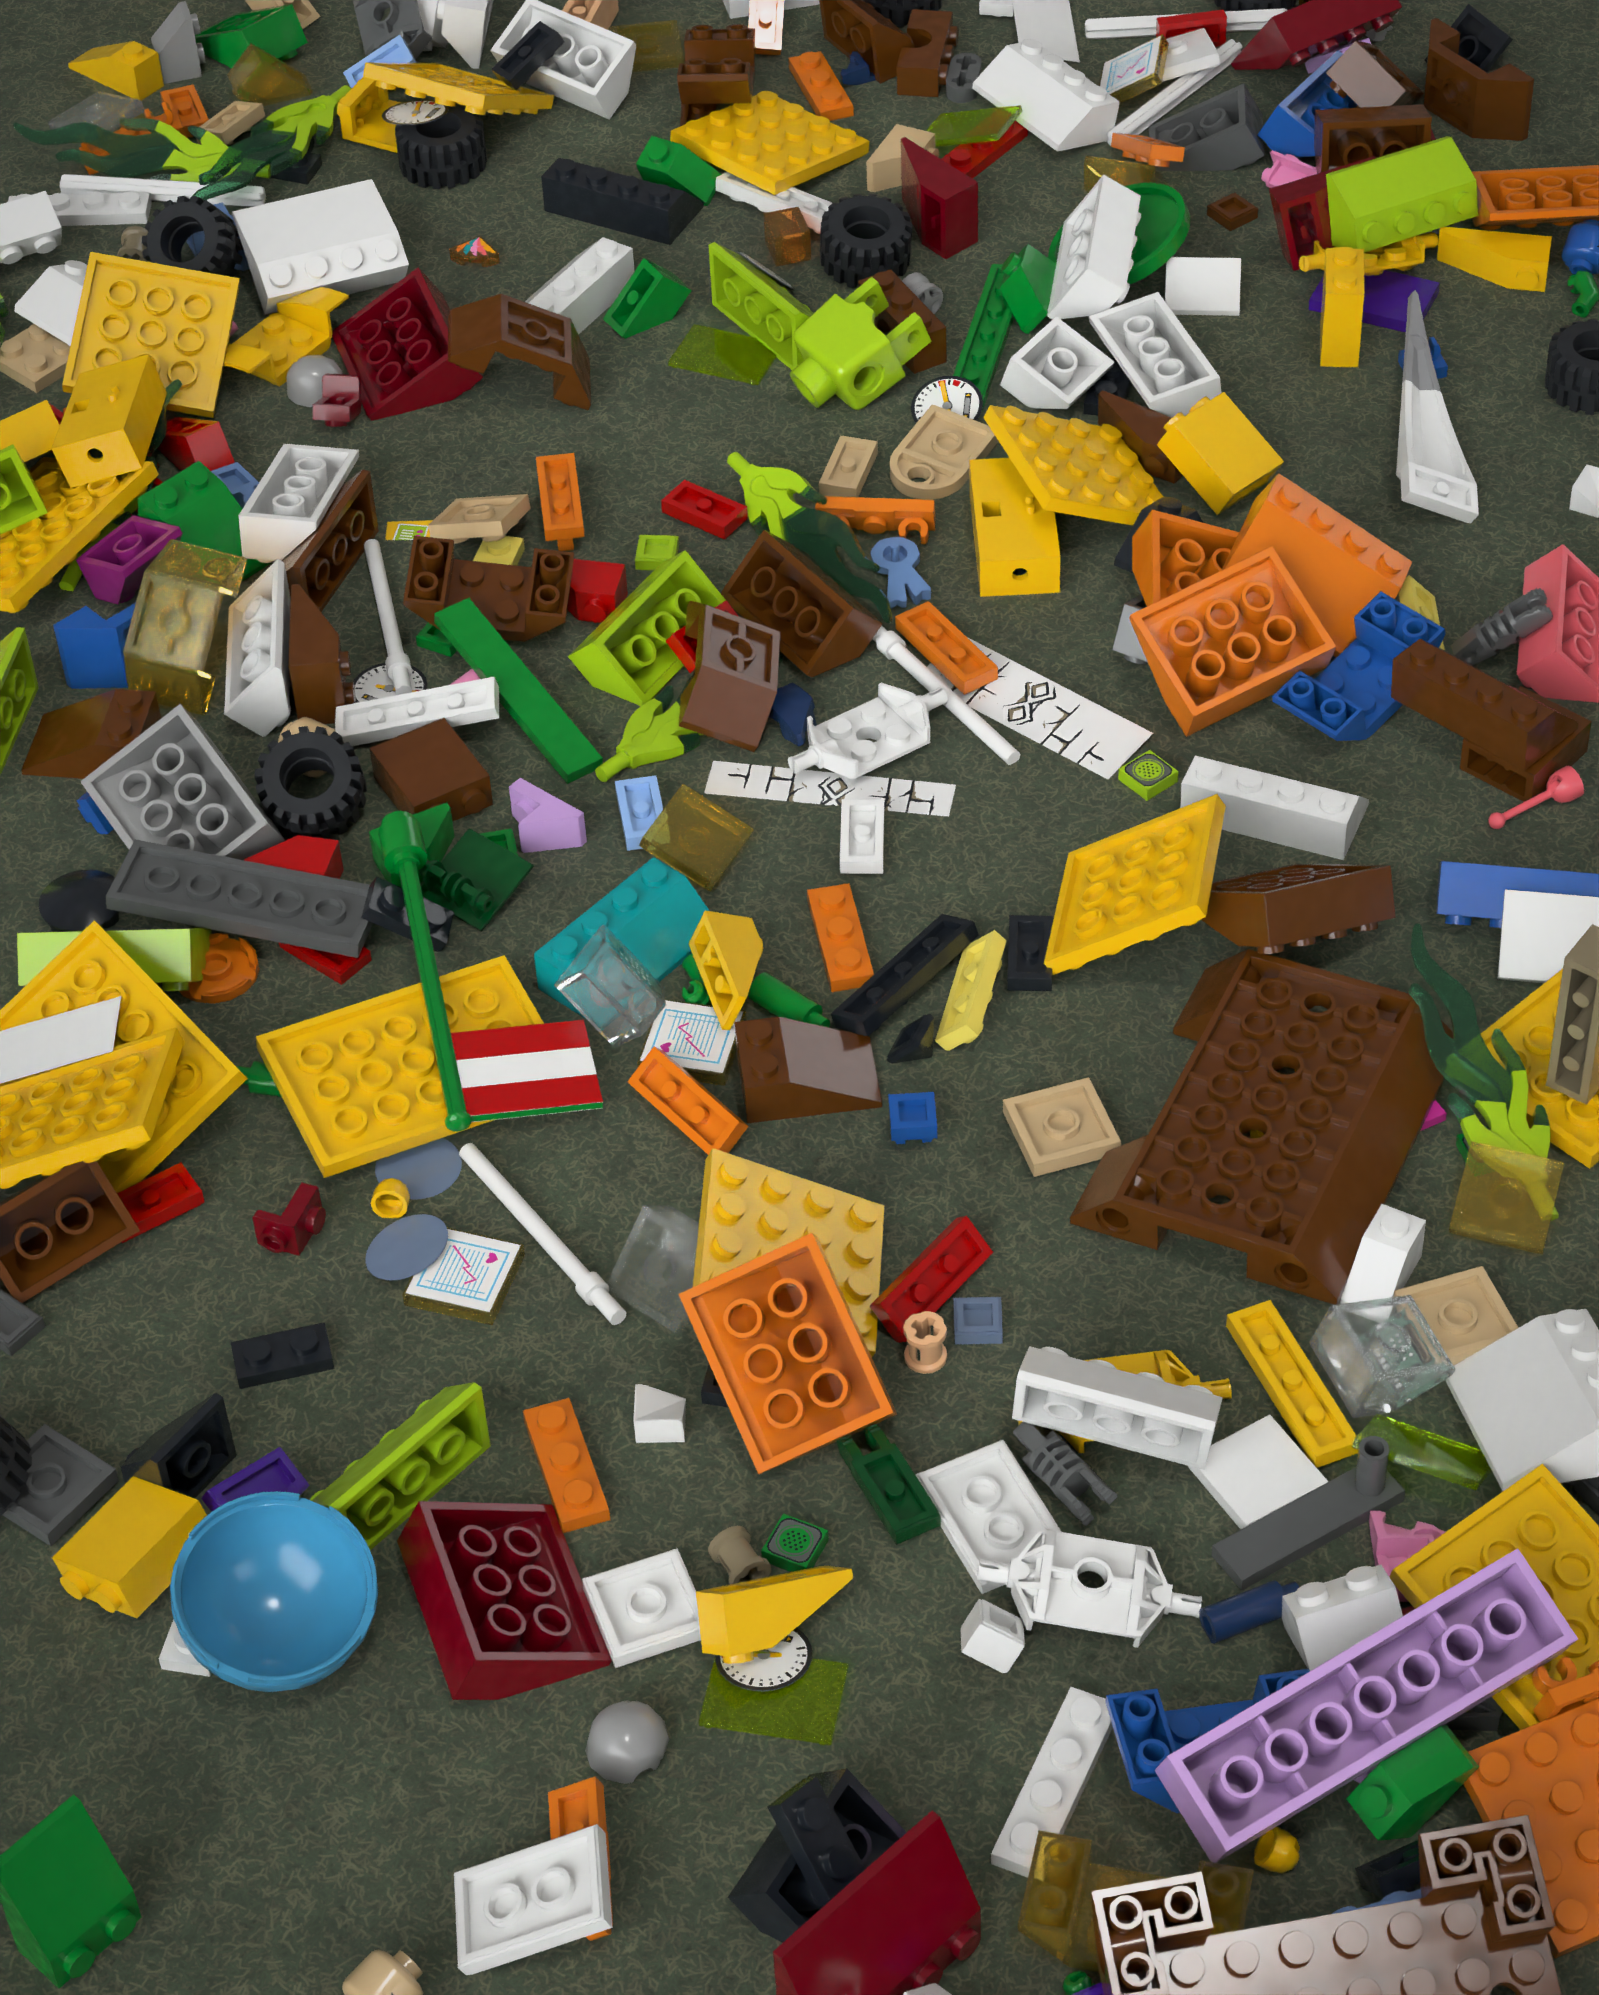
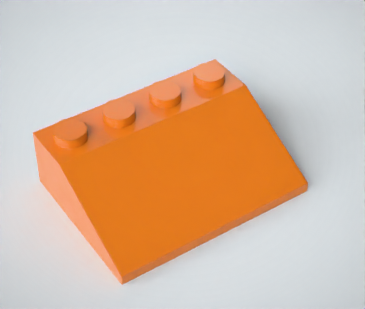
[1472,165,1599,230]
[1221,473,1412,658]
[1132,510,1239,606]
[1129,546,1336,737]
[678,1233,897,1475]

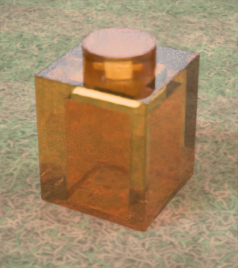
[763,207,811,267]

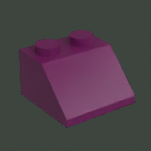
[76,515,183,605]

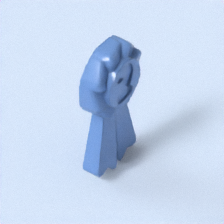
[870,537,931,609]

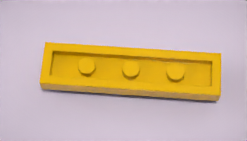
[1226,1300,1360,1468]

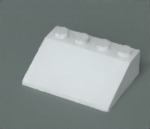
[232,179,409,315]
[1444,1309,1599,1491]

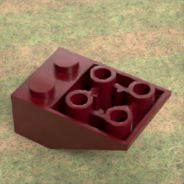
[901,137,979,259]
[1269,156,1376,271]

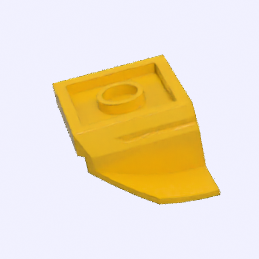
[223,287,349,387]

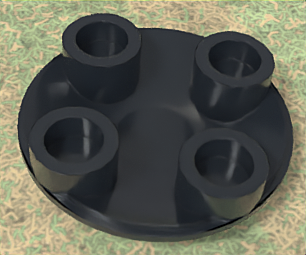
[39,870,120,932]

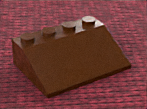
[1201,863,1396,954]

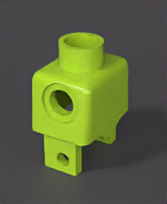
[789,277,931,410]

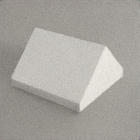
[1165,257,1241,316]

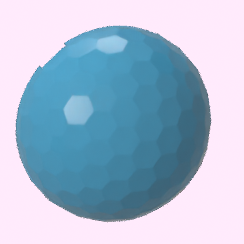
[170,1491,378,1692]

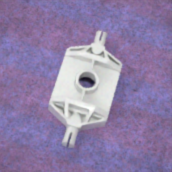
[788,683,948,779]
[976,1529,1202,1648]

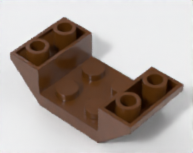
[1424,18,1534,141]
[677,24,755,104]
[448,294,591,410]
[403,536,574,642]
[679,601,780,752]

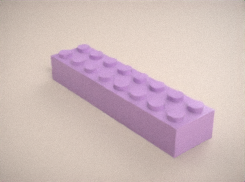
[1154,1548,1578,1865]

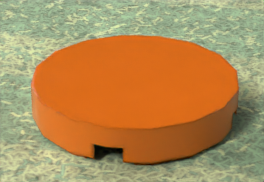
[179,933,260,1004]

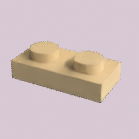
[194,101,265,146]
[819,435,878,497]

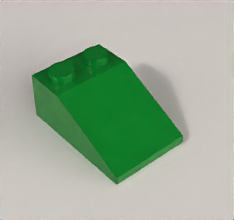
[195,4,308,75]
[138,461,272,598]
[0,1794,142,1989]

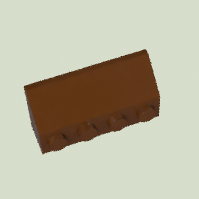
[282,470,379,612]
[721,530,883,678]
[1391,639,1578,771]

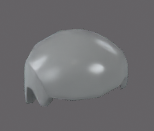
[286,355,342,407]
[585,1700,669,1784]

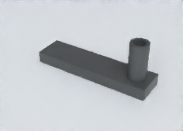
[1212,1436,1405,1591]

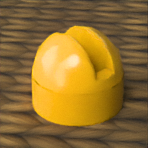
[371,1178,410,1218]
[1254,1826,1300,1873]

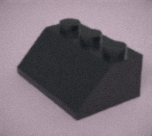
[728,1768,907,1943]

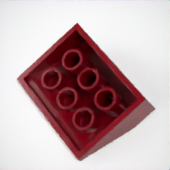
[1231,0,1402,70]
[332,267,483,421]
[397,1501,612,1700]
[773,1810,981,1995]

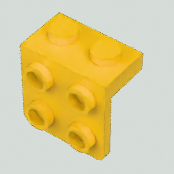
[337,77,401,153]

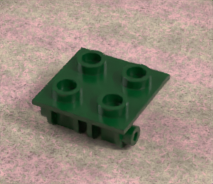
[419,828,534,932]

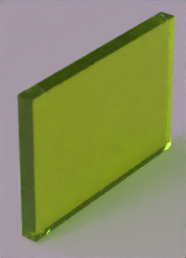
[926,105,1023,147]
[668,324,776,385]
[1352,1414,1492,1491]
[699,1651,849,1745]

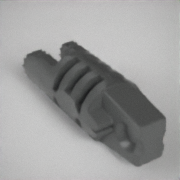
[1451,588,1553,665]
[1013,1422,1117,1526]

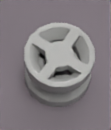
[902,272,943,314]

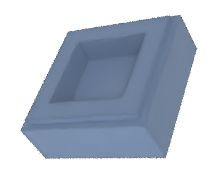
[953,1297,1003,1344]

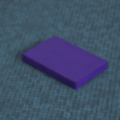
[1309,270,1440,333]

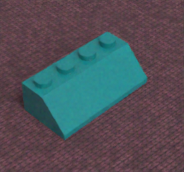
[534,857,709,1029]

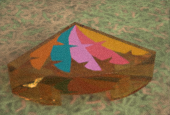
[449,236,500,267]

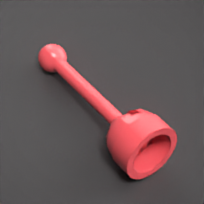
[1488,766,1584,829]

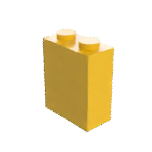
[1320,247,1364,367]
[1157,392,1284,515]
[52,1476,207,1619]

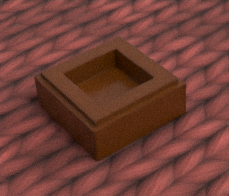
[1207,192,1258,231]

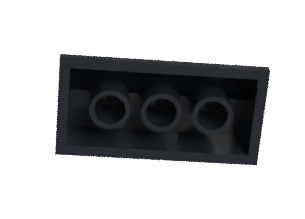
[541,158,704,245]

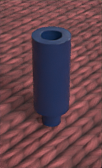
[1199,1580,1299,1644]

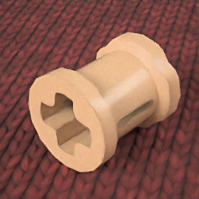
[903,1311,947,1374]

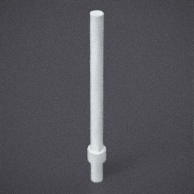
[364,539,412,695]
[873,626,1020,765]
[459,1143,626,1325]

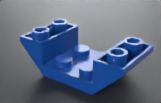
[53,548,199,689]
[1272,591,1446,741]
[1105,1669,1310,1813]

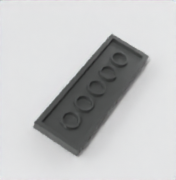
[106,839,373,958]

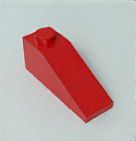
[151,417,235,471]

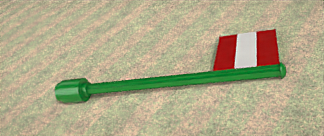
[378,811,603,1132]

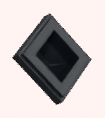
[887,1014,934,1064]

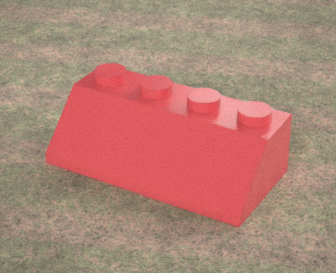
[1517,544,1599,703]

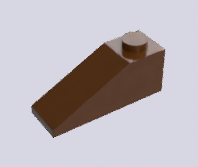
[1098,390,1183,484]

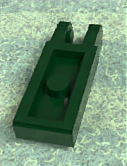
[836,1423,941,1545]

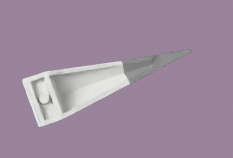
[1396,290,1479,523]

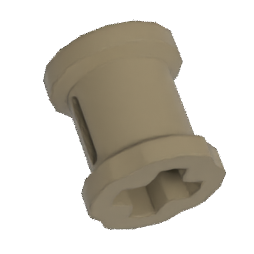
[117,226,148,262]
[708,1525,772,1585]

